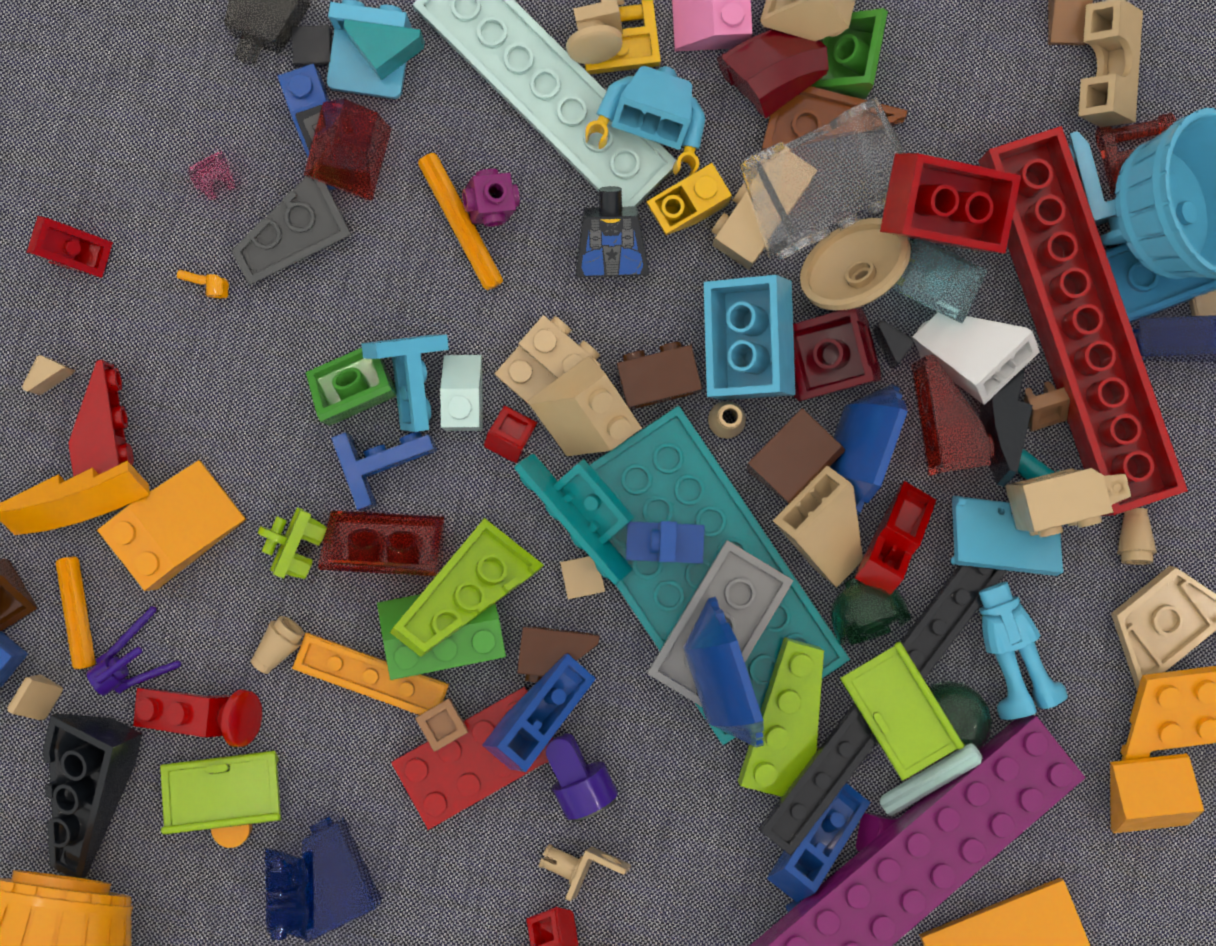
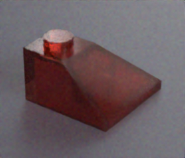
[304,99,392,201]

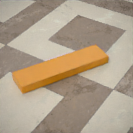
[292,632,450,715]

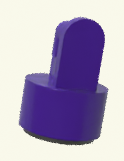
[546,733,618,821]

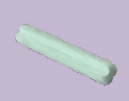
[879,743,983,816]

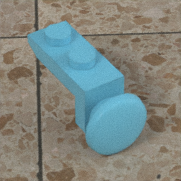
[1069,131,1127,246]

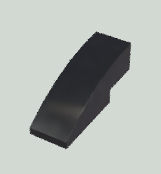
[980,367,1033,487]

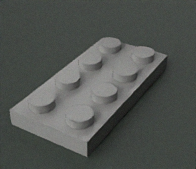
[647,540,794,707]

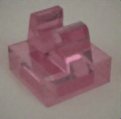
[188,150,235,200]

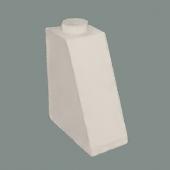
[912,311,1040,405]

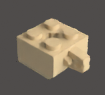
[1005,468,1131,537]

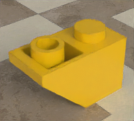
[646,163,732,235]

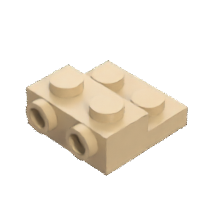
[494,315,601,405]

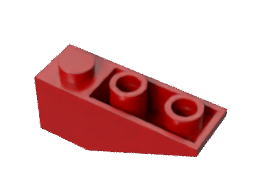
[68,360,134,477]

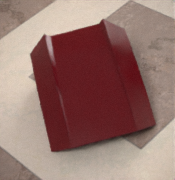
[716,29,829,119]
[793,307,881,401]

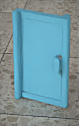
[951,496,1063,576]

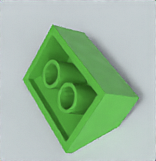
[377,594,506,680]

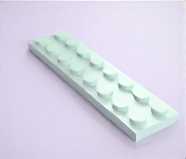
[412,0,676,207]

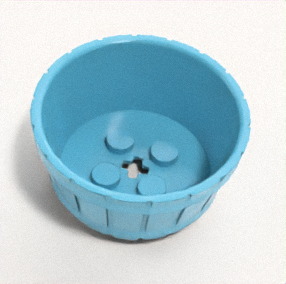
[1115,108,1216,279]

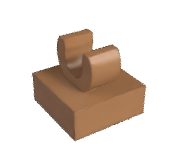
[1024,381,1070,432]
[415,698,469,752]

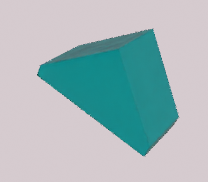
[344,19,425,80]

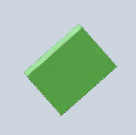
[811,8,888,100]
[306,348,397,426]

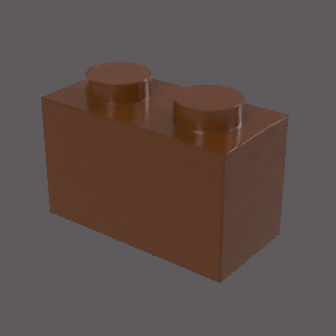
[616,341,702,410]

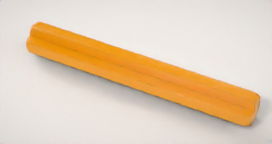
[418,153,503,290]

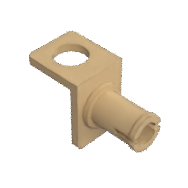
[539,844,631,901]

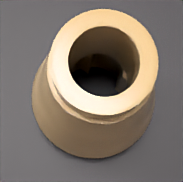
[708,401,746,439]
[1117,508,1157,565]
[250,616,304,674]

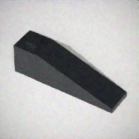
[43,713,142,879]

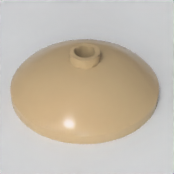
[800,218,911,310]

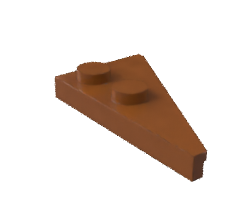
[761,86,908,153]

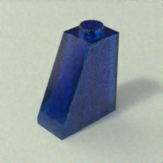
[1133,315,1216,362]
[302,816,382,943]

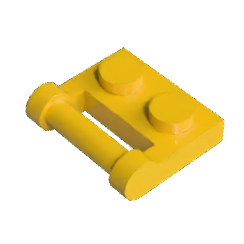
[585,0,661,75]

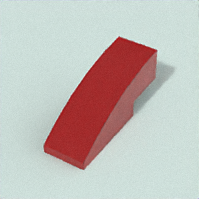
[855,481,937,598]

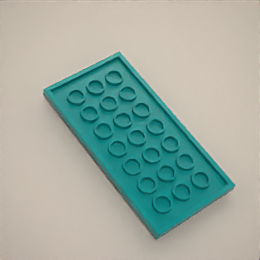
[590,405,850,745]

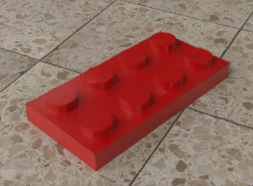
[391,686,555,830]

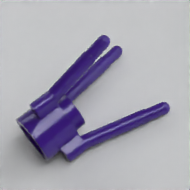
[87,606,181,696]

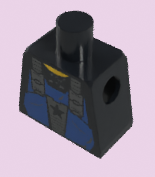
[576,186,649,278]

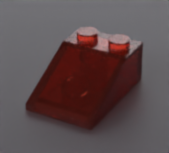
[911,355,994,476]

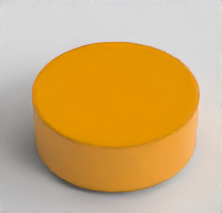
[211,824,252,848]

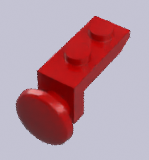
[133,688,263,747]

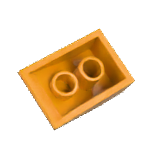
[97,460,247,591]

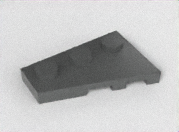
[231,166,352,285]

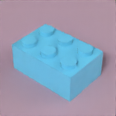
[704,275,795,400]

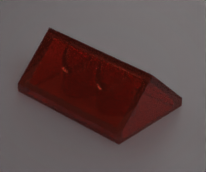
[318,511,445,576]

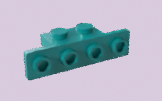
[514,454,634,585]

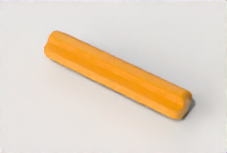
[56,556,96,670]

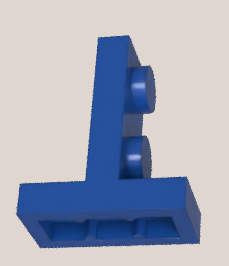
[331,431,437,511]
[626,521,705,564]

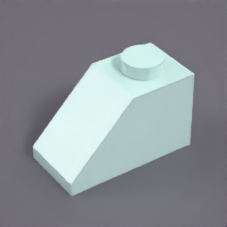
[440,355,483,431]

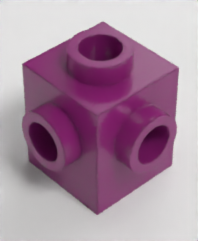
[462,169,520,227]

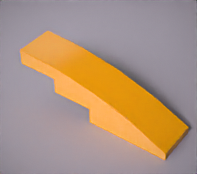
[0,461,150,535]

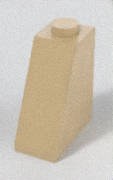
[773,466,863,588]

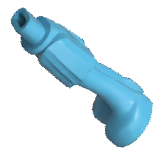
[979,582,1068,720]

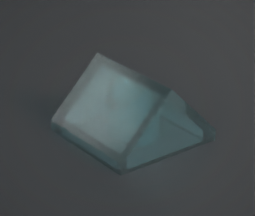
[892,239,988,323]

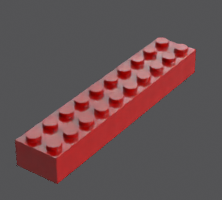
[978,126,1188,516]

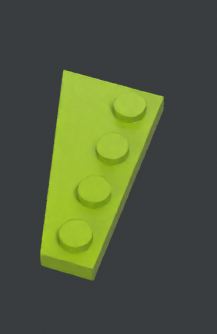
[390,518,544,657]
[738,637,824,797]

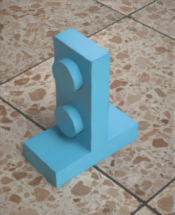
[361,335,449,432]

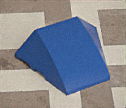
[830,384,908,516]
[683,596,764,748]

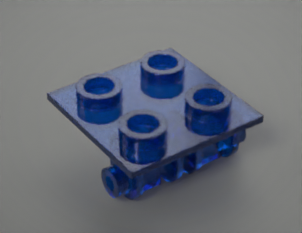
[265,848,309,940]

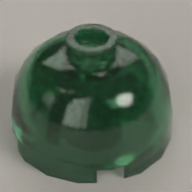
[830,578,911,645]
[929,681,992,757]

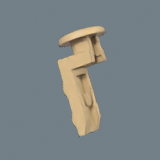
[566,0,625,64]

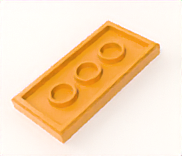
[919,878,1090,946]

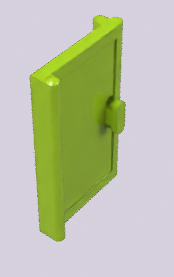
[840,642,964,781]
[160,751,281,835]

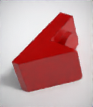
[26,216,113,278]

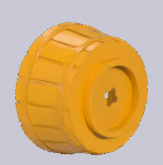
[0,870,133,946]

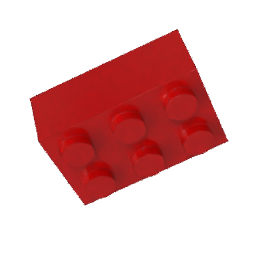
[880,153,1021,254]

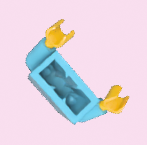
[585,66,706,176]

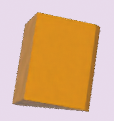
[1110,753,1204,834]

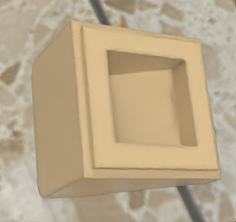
[22,355,75,395]
[7,674,63,720]

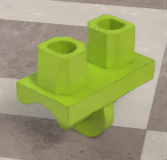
[257,507,327,579]

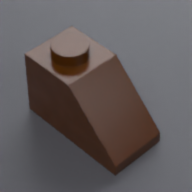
[517,625,600,683]

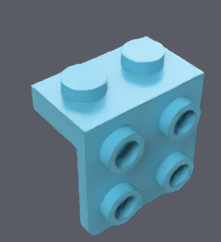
[327,0,412,99]

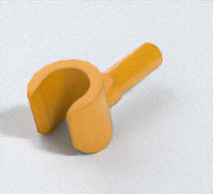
[177,270,229,299]

